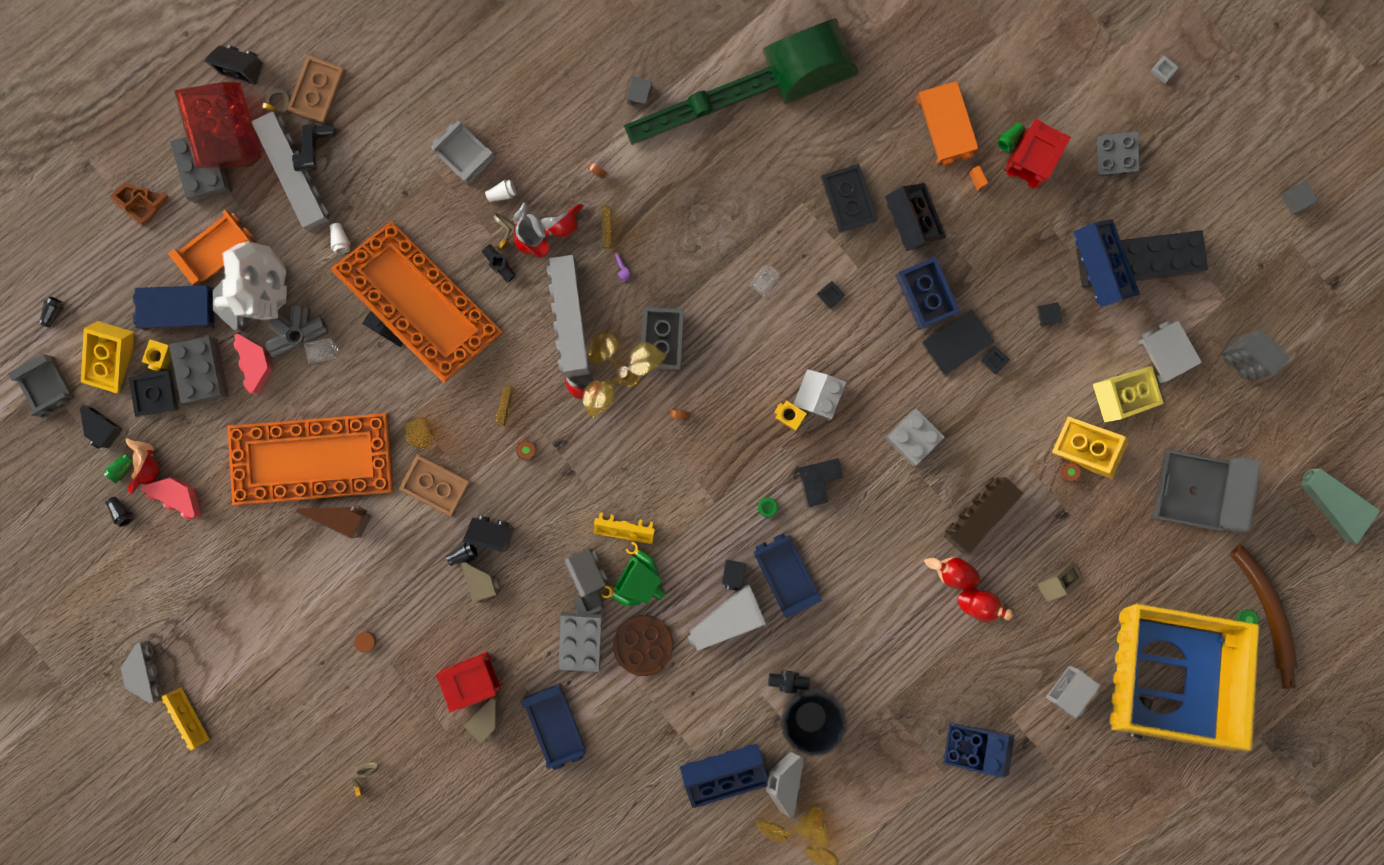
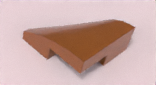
[110,183,168,227]

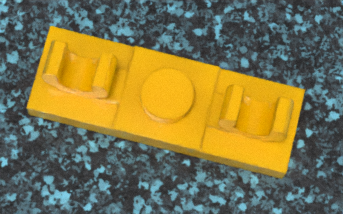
[593,512,655,544]
[162,687,210,751]

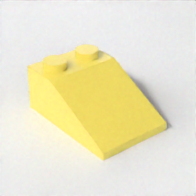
[1093,366,1164,422]

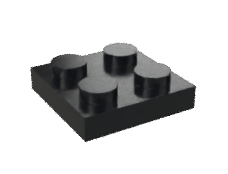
[129,370,177,417]

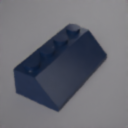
[1073,219,1140,308]
[680,743,768,808]

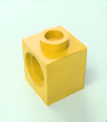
[142,339,172,372]
[774,400,807,431]

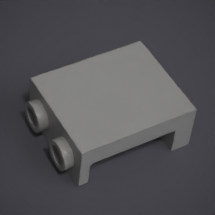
[431,120,495,185]
[1137,320,1202,383]

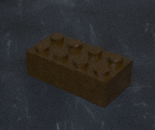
[943,477,1024,554]

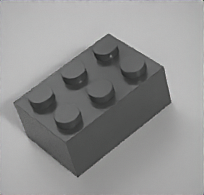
[170,130,233,203]
[640,307,684,372]
[1220,329,1291,381]
[169,336,229,405]

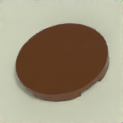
[613,615,673,676]

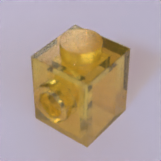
[404,417,435,449]

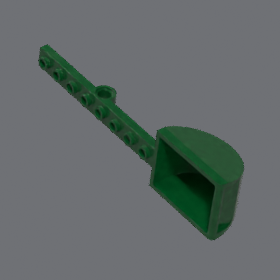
[624,18,858,145]

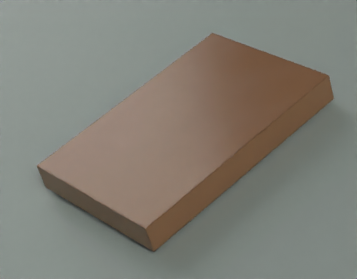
[287,55,346,124]
[399,454,471,517]

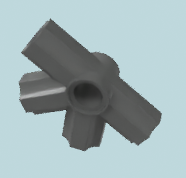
[266,306,329,358]

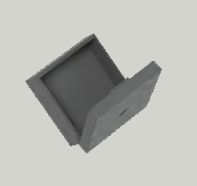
[1152,450,1261,535]

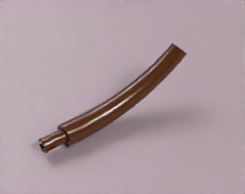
[1230,544,1298,689]

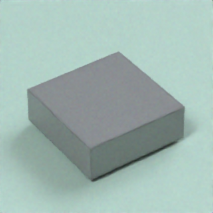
[1150,55,1179,84]

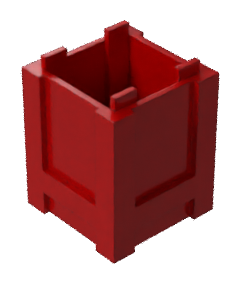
[1004,118,1071,189]
[435,652,503,713]

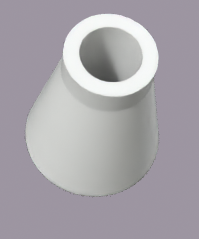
[485,180,517,203]
[330,223,351,254]

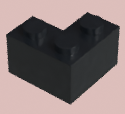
[798,458,844,507]

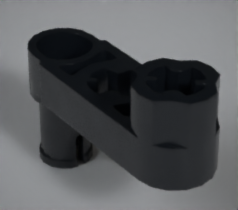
[292,123,336,172]

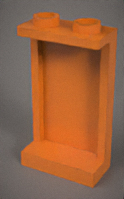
[916,81,979,166]
[168,210,255,286]

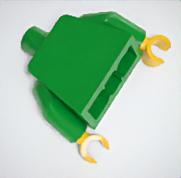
[601,542,665,606]

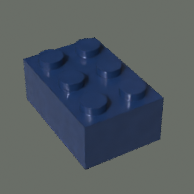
[896,257,960,330]

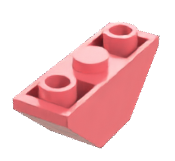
[234,334,273,394]
[140,478,202,520]

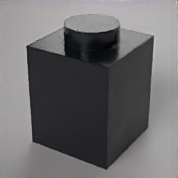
[721,560,746,591]

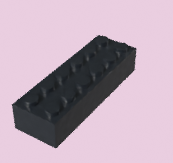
[1077,230,1208,288]

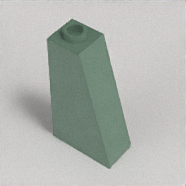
[1300,468,1380,544]

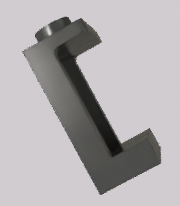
[8,354,75,418]

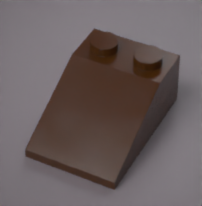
[296,505,371,538]

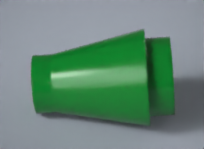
[997,123,1026,152]
[103,453,133,484]

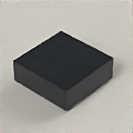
[817,281,845,309]
[1037,302,1062,326]
[981,347,1010,375]

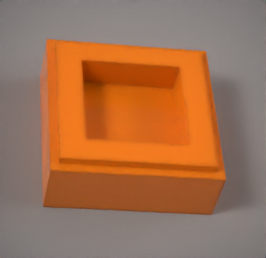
[969,166,988,191]

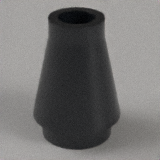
[38,296,64,327]
[105,497,133,527]
[446,543,478,566]

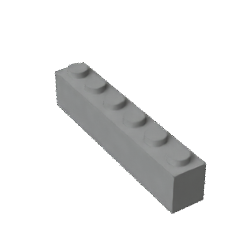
[251,111,329,231]
[547,255,589,378]

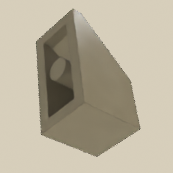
[1038,561,1084,602]
[461,562,500,602]
[464,695,498,744]

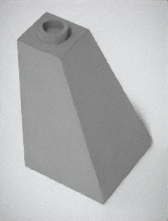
[688,584,765,651]

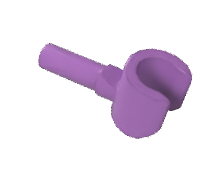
[615,253,631,282]

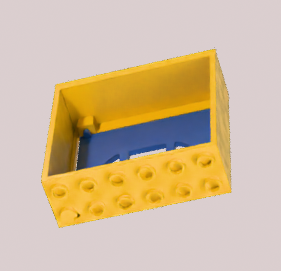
[1110,604,1258,751]

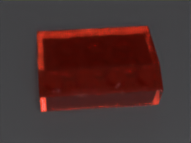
[174,82,262,168]

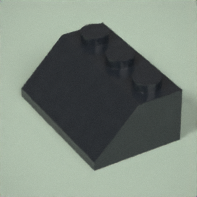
[885,183,946,251]

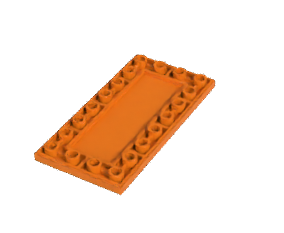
[331,221,503,384]
[227,413,393,505]

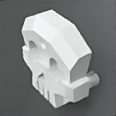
[214,242,287,320]

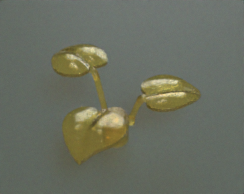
[583,332,666,418]
[755,807,838,865]

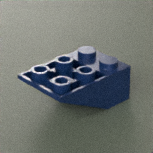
[944,723,1015,778]

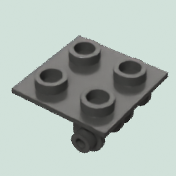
[1097,131,1139,176]

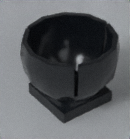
[780,689,847,756]

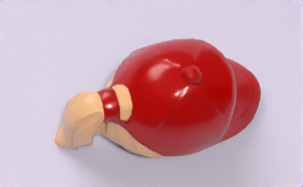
[126,438,160,494]
[924,557,980,590]
[958,589,1013,623]

